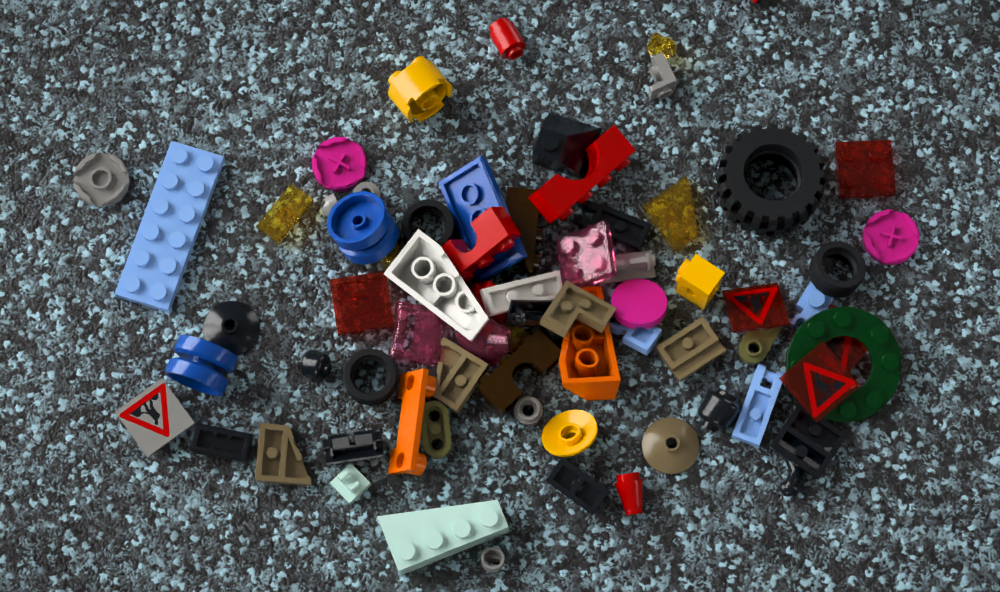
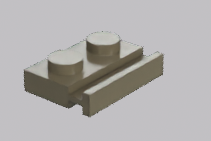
[655,317,726,383]

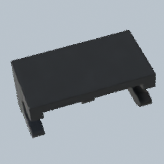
[545,457,612,515]

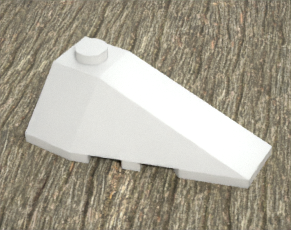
[384,229,489,342]

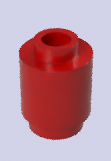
[489,18,526,60]

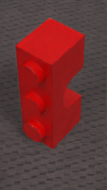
[441,207,522,283]

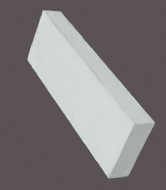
[479,270,564,317]

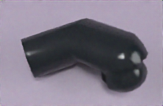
[780,458,806,497]

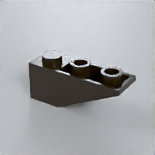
[506,187,543,277]

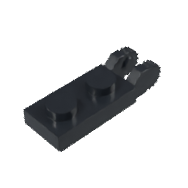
[569,200,652,252]

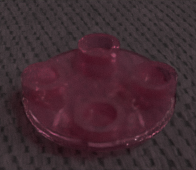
[456,317,510,364]

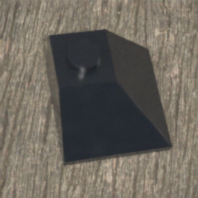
[532,112,602,179]

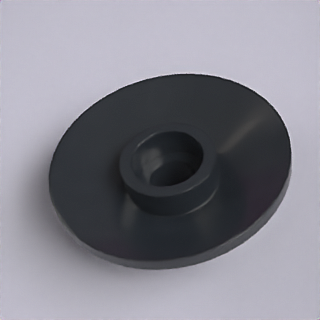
[203,301,260,356]

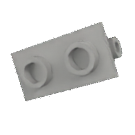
[596,250,656,285]

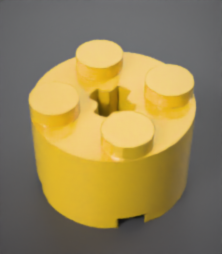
[388,56,452,122]

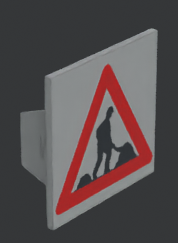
[115,378,195,457]

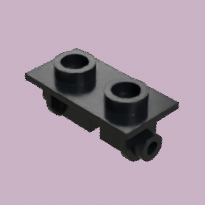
[505,300,553,328]
[323,429,384,465]

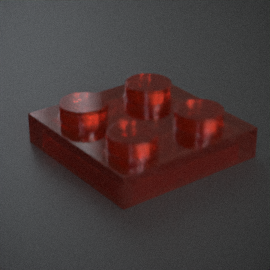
[834,140,896,198]
[330,271,395,337]

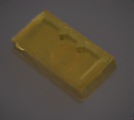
[256,184,314,245]

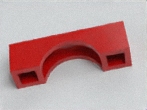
[528,125,636,224]

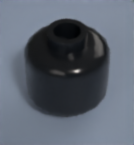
[697,388,740,433]

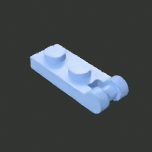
[731,364,785,448]

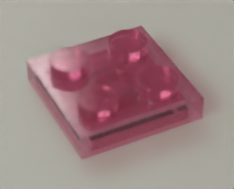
[556,221,617,288]

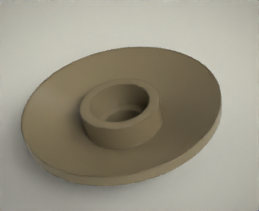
[642,417,699,475]

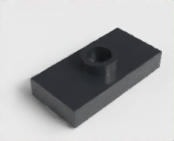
[190,423,254,464]

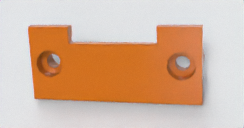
[388,368,436,476]

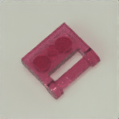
[388,301,445,366]

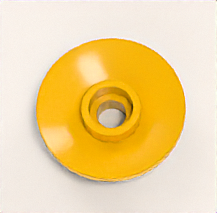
[541,410,598,457]

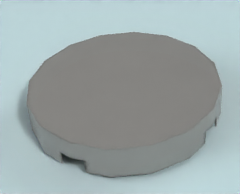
[73,153,130,208]

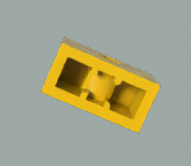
[675,254,725,310]

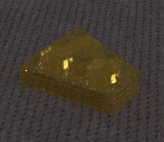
[642,177,698,253]

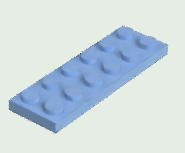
[115,141,225,313]

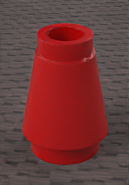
[614,472,643,515]

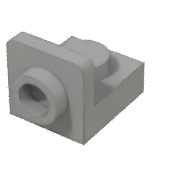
[648,52,677,100]

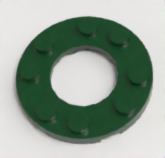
[785,307,902,422]

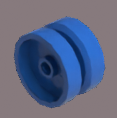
[327,191,399,265]
[164,335,238,397]

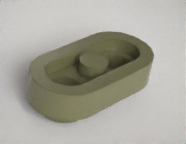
[738,312,781,365]
[421,401,452,459]

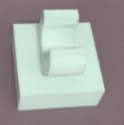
[330,463,371,505]

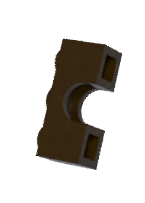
[478,329,561,417]

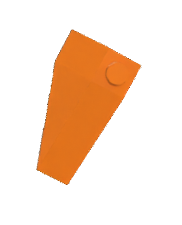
[558,286,621,401]

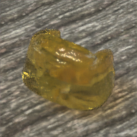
[647,33,677,59]

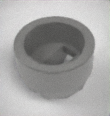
[321,193,339,217]
[481,547,505,573]

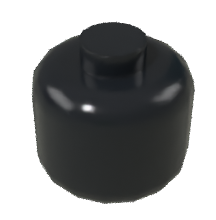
[300,350,332,381]

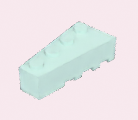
[377,500,509,576]

